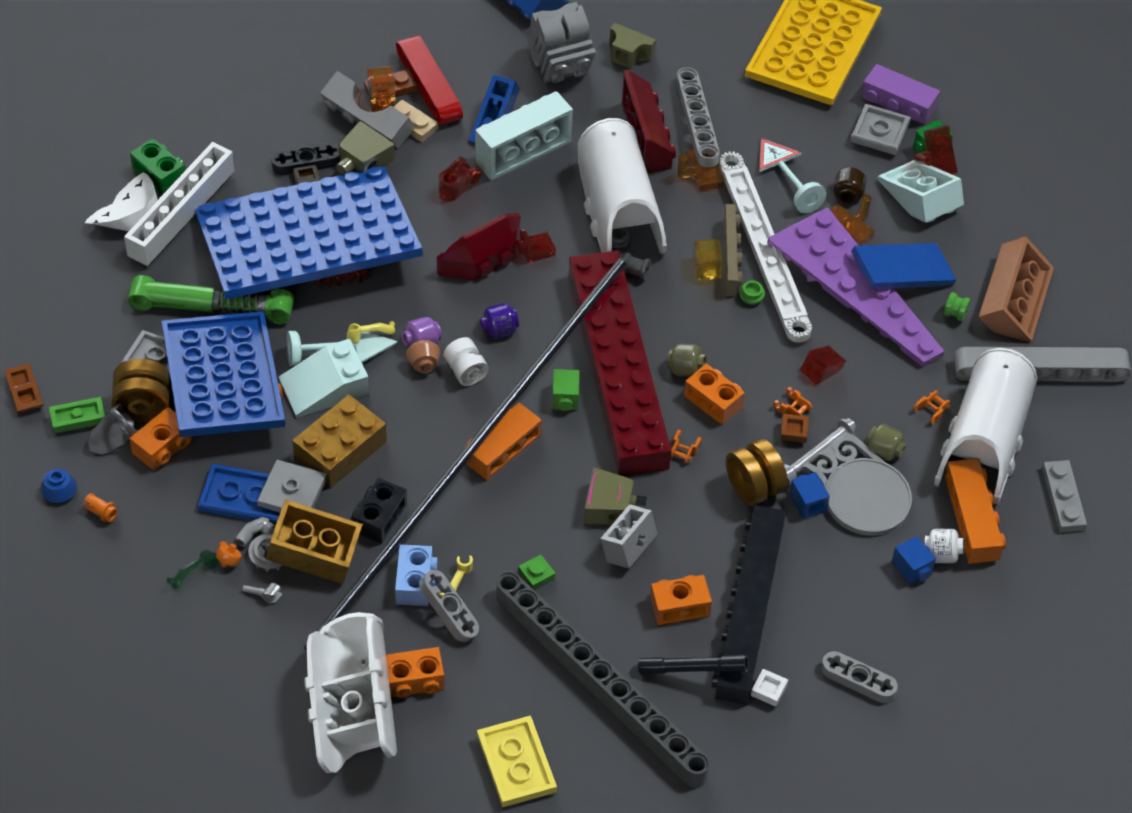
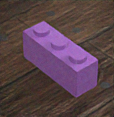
[861,64,940,125]

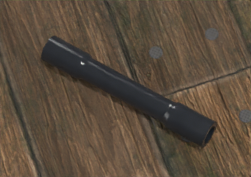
[638,655,749,674]

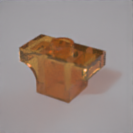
[367,66,395,112]

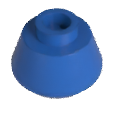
[40,469,77,503]

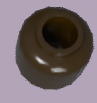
[833,167,866,204]

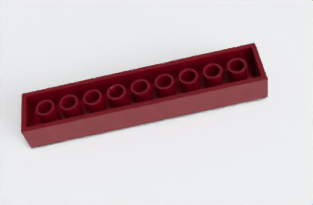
[569,250,671,476]

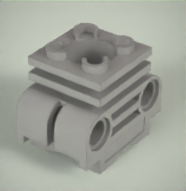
[526,2,596,83]

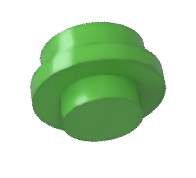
[740,281,765,304]

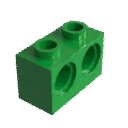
[130,138,186,195]

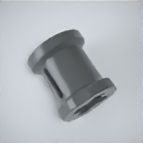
[623,252,651,281]

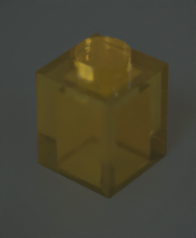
[693,239,723,279]

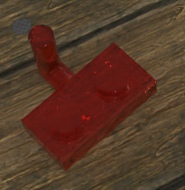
[914,125,958,174]

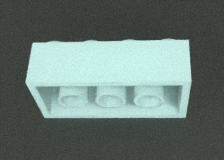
[475,91,573,180]

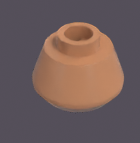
[406,340,441,373]

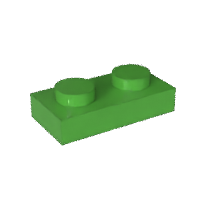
[49,397,105,434]

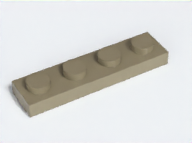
[724,204,742,296]

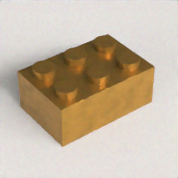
[292,395,387,488]
[265,499,362,584]

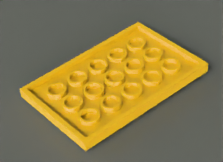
[745,0,882,106]

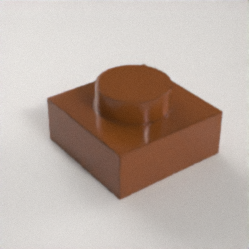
[780,414,809,443]

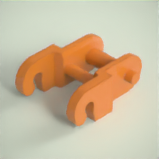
[773,387,812,416]
[913,390,951,425]
[671,429,702,464]

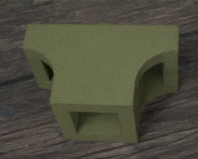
[609,23,656,69]

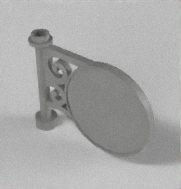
[784,418,912,536]

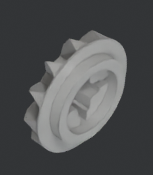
[248,533,282,572]

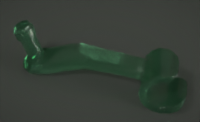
[166,550,220,588]

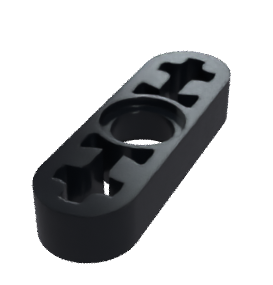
[271,143,340,175]

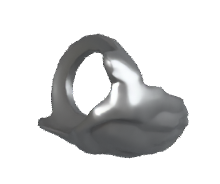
[88,403,139,454]

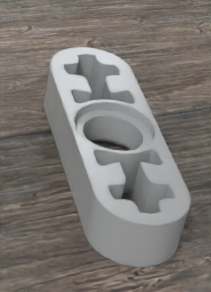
[419,570,479,642]
[821,651,898,703]

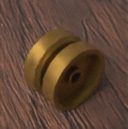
[111,359,170,422]
[725,438,788,506]

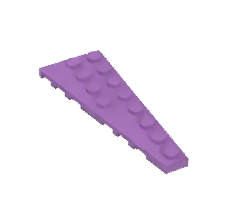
[767,207,944,367]

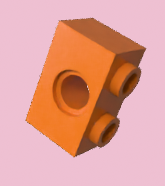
[129,407,192,471]
[650,575,712,625]

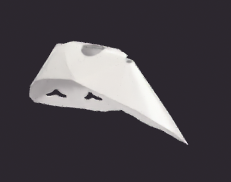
[85,172,158,231]

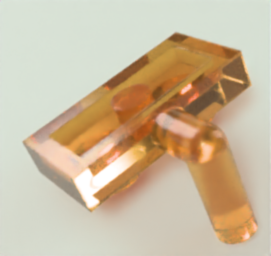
[677,149,724,192]
[830,194,875,246]

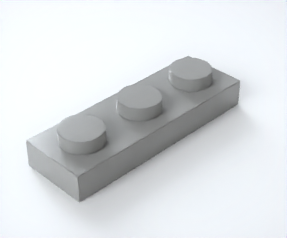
[1042,460,1087,533]

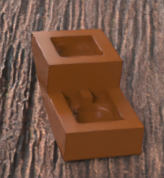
[4,363,43,413]

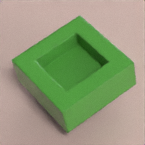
[518,554,556,590]

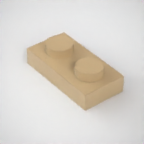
[394,100,438,142]

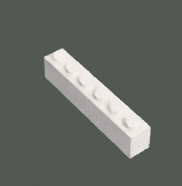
[124,142,234,266]

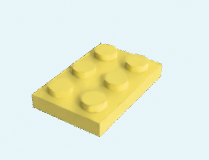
[477,715,557,807]

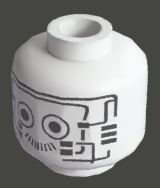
[925,529,965,563]

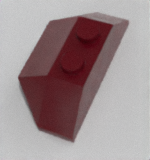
[437,213,521,280]

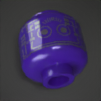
[480,303,519,339]

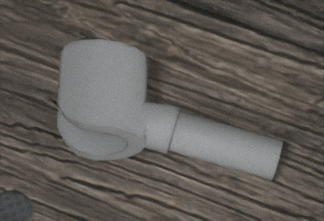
[242,583,282,604]

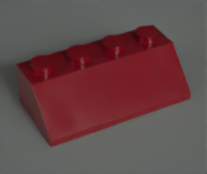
[621,70,676,173]

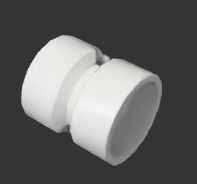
[443,337,489,386]

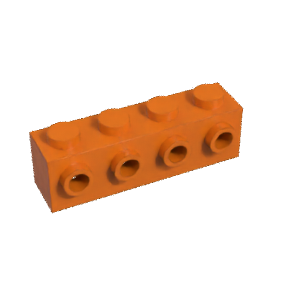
[944,458,1006,564]

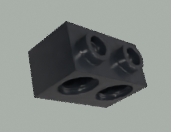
[351,477,407,544]

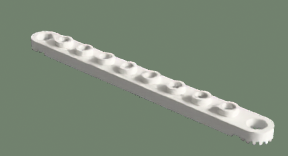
[719,151,812,343]

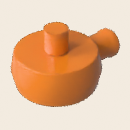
[216,541,241,568]

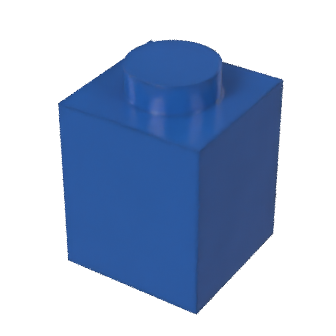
[790,472,830,519]
[892,536,936,585]

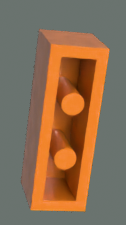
[465,402,542,481]

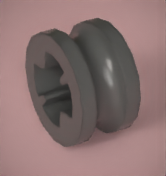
[612,227,630,250]

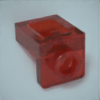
[517,229,556,263]
[800,346,846,385]

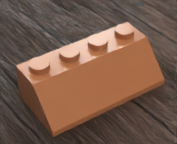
[979,236,1054,342]

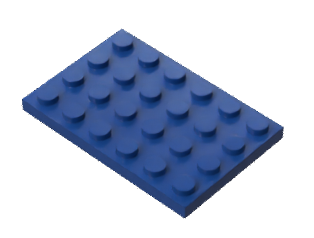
[162,311,285,437]

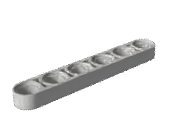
[676,68,719,167]

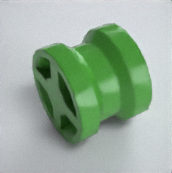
[943,292,971,322]

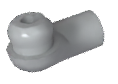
[234,517,274,547]

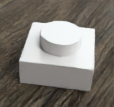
[751,669,788,706]

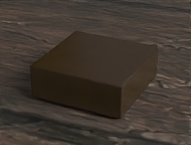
[292,164,321,185]

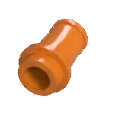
[83,493,118,522]

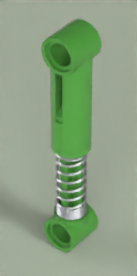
[127,275,294,324]

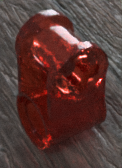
[438,157,482,201]

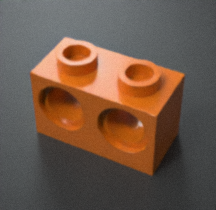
[684,363,745,425]
[386,647,445,698]

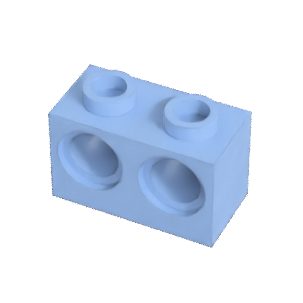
[395,545,437,606]

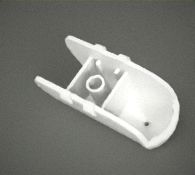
[578,118,667,254]
[934,348,1037,504]
[304,612,397,773]

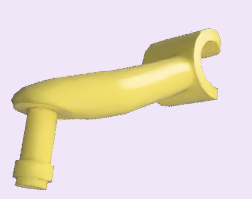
[346,321,395,343]
[437,555,473,598]

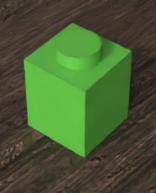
[552,369,580,411]

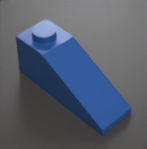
[469,74,520,143]

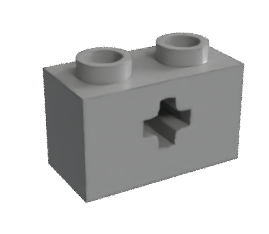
[600,504,658,568]

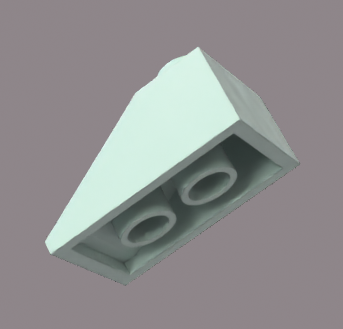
[878,159,964,222]
[278,339,369,418]

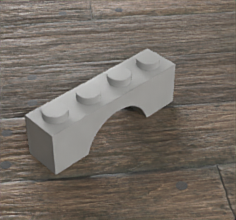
[320,71,415,149]

